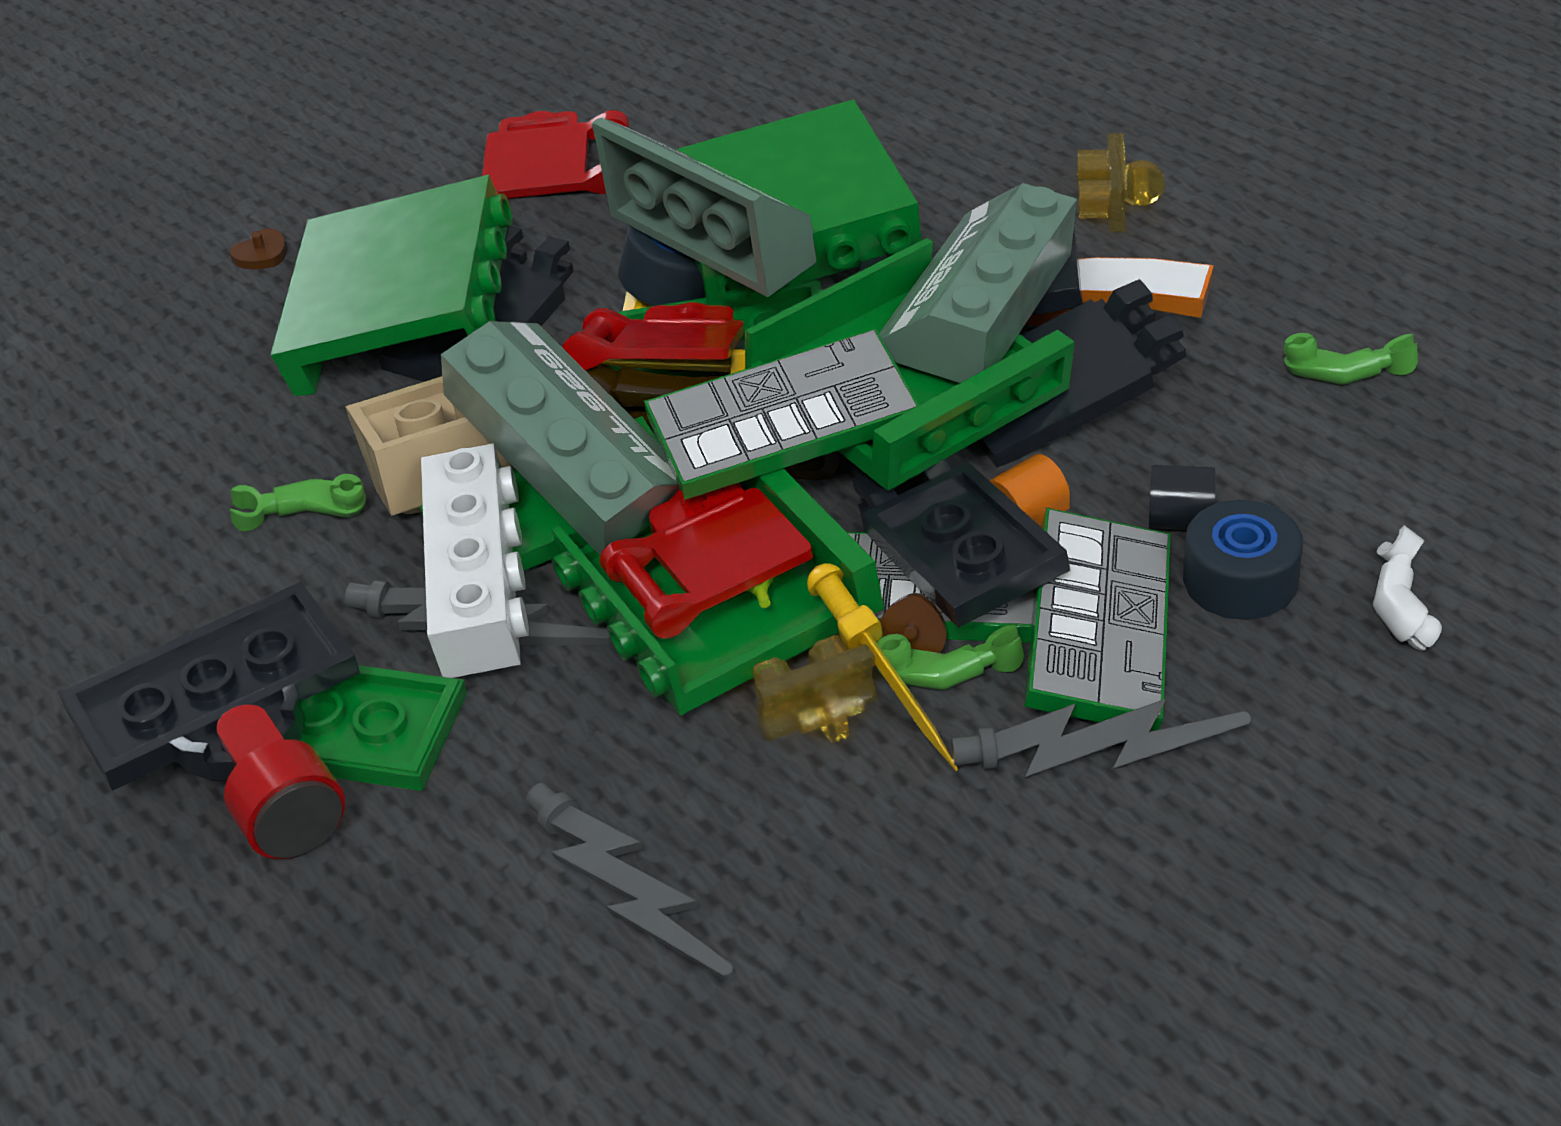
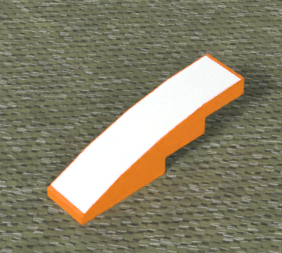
[1025,257,1214,326]

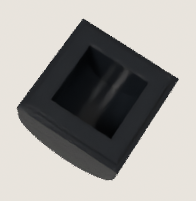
[1149,465,1215,530]

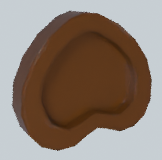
[230,228,287,270]
[879,593,948,653]

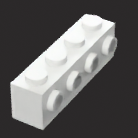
[421,443,529,678]

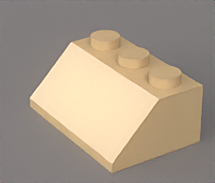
[345,377,514,516]

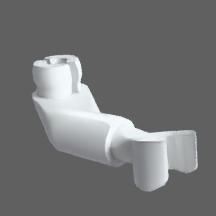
[1373,525,1442,651]

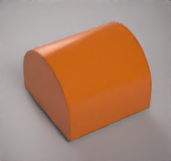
[989,454,1070,526]

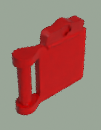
[482,110,629,198]
[562,302,744,370]
[599,483,813,639]

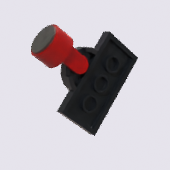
[58,581,360,859]

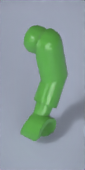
[1284,333,1418,385]
[230,474,366,531]
[877,624,1024,691]

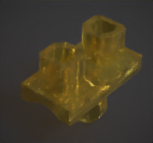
[1077,133,1165,232]
[752,635,877,743]

